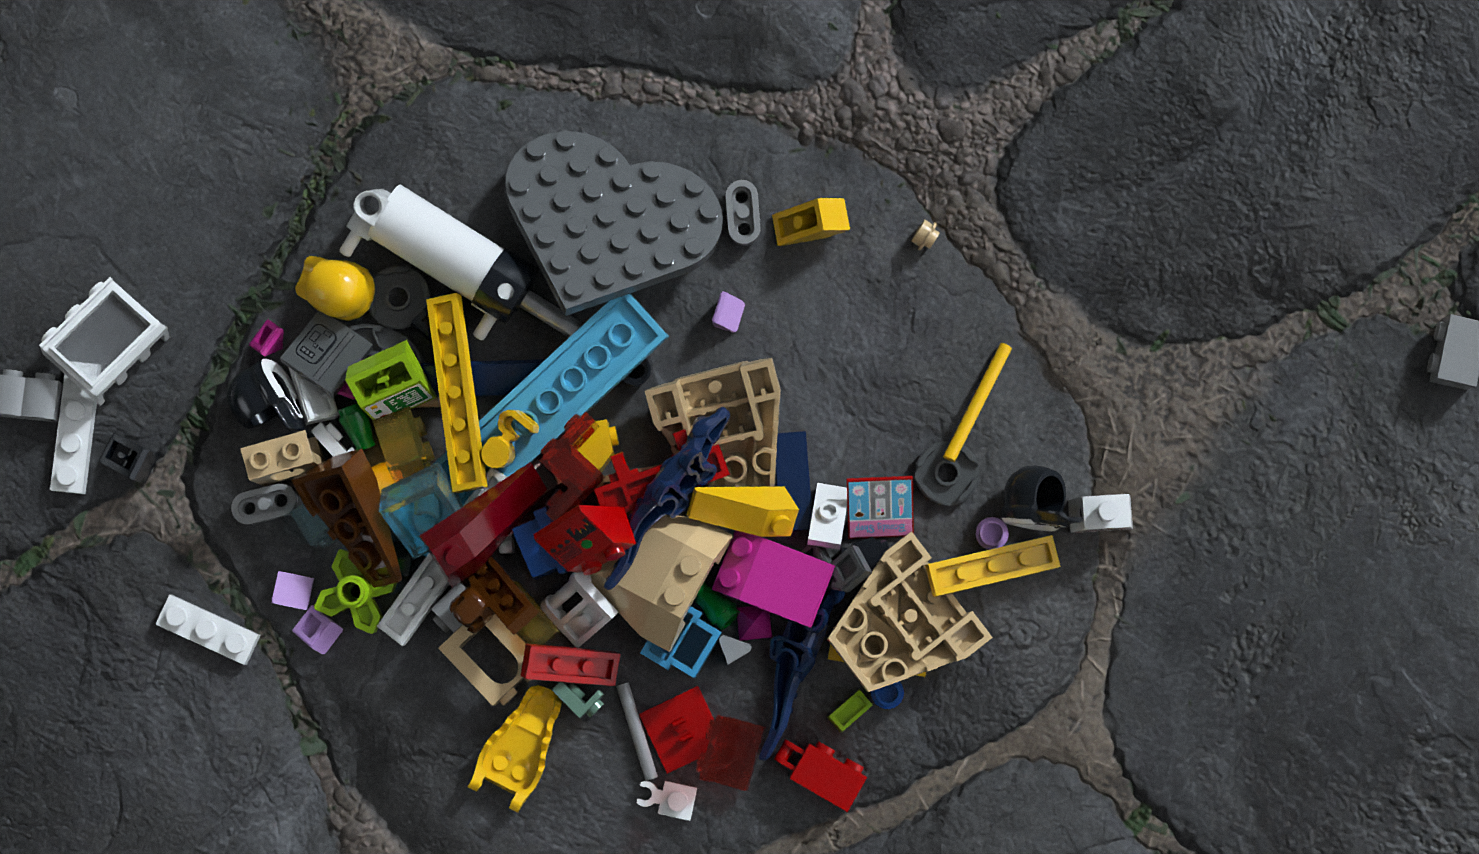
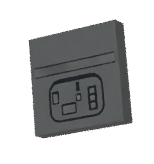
[280,311,373,398]

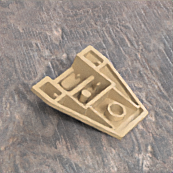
[590,511,734,652]

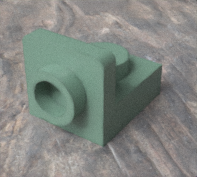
[552,682,605,718]

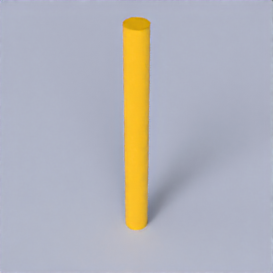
[943,343,1012,462]

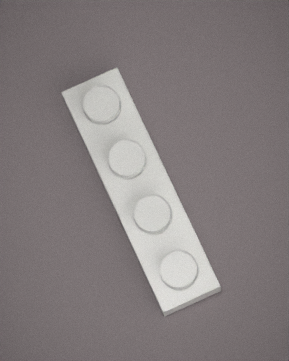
[50,362,101,494]

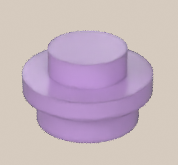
[975,517,1009,550]

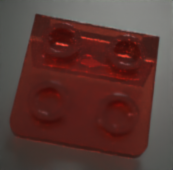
[696,715,766,791]

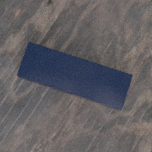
[776,431,812,531]

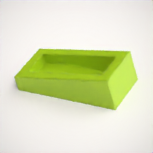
[827,689,873,733]

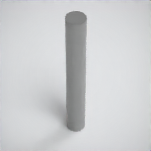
[616,682,658,781]

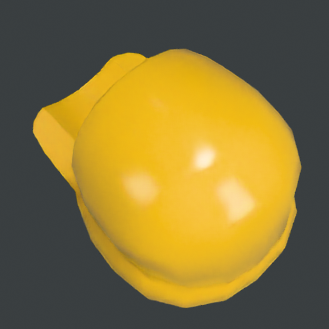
[295,256,375,321]

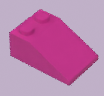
[712,530,835,628]

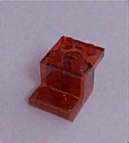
[539,412,606,521]

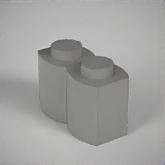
[0,369,63,422]

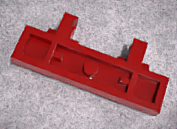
[594,429,730,513]

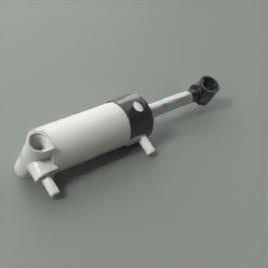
[339,184,653,386]

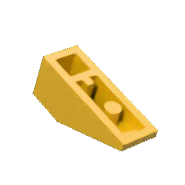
[687,486,799,537]

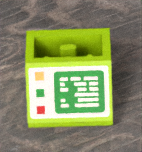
[345,340,436,425]

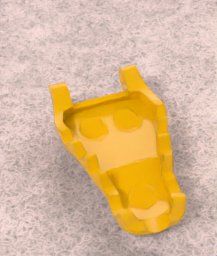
[467,685,562,813]

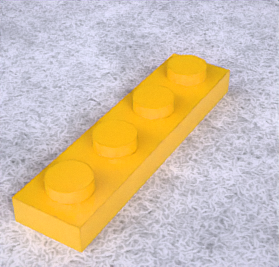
[925,535,1061,597]

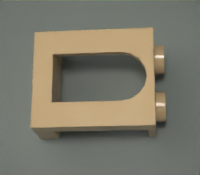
[240,430,325,486]
[438,614,532,706]

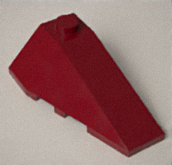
[419,462,547,588]

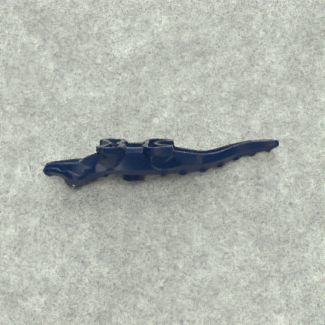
[604,407,730,590]
[759,589,845,761]

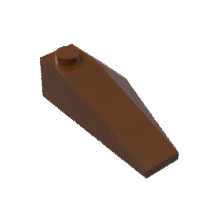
[291,448,402,588]

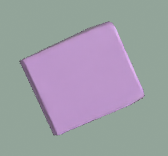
[712,291,745,333]
[272,571,314,610]
[292,605,343,654]

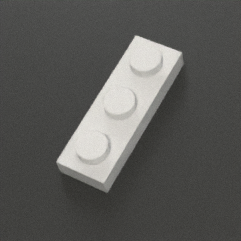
[156,594,260,665]

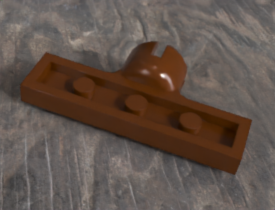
[449,555,539,635]

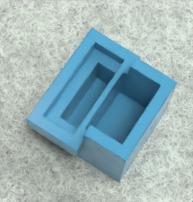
[640,606,722,678]

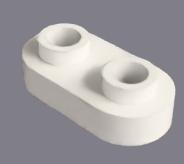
[311,422,355,457]

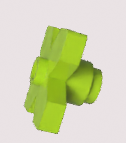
[314,549,398,634]

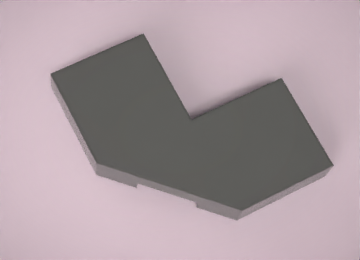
[800,545,872,593]

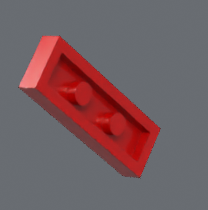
[520,644,621,686]

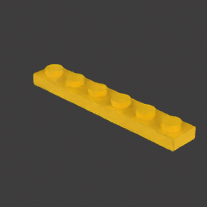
[426,293,488,493]

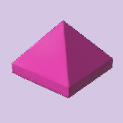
[249,319,284,357]
[737,606,772,641]

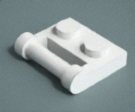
[540,572,618,648]

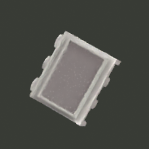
[39,277,170,406]

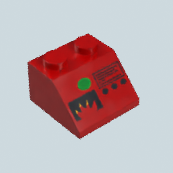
[533,505,636,575]

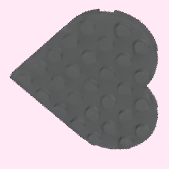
[505,131,723,316]

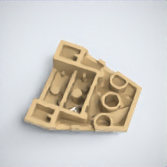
[644,358,781,487]
[827,531,993,692]

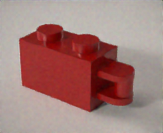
[774,739,867,812]

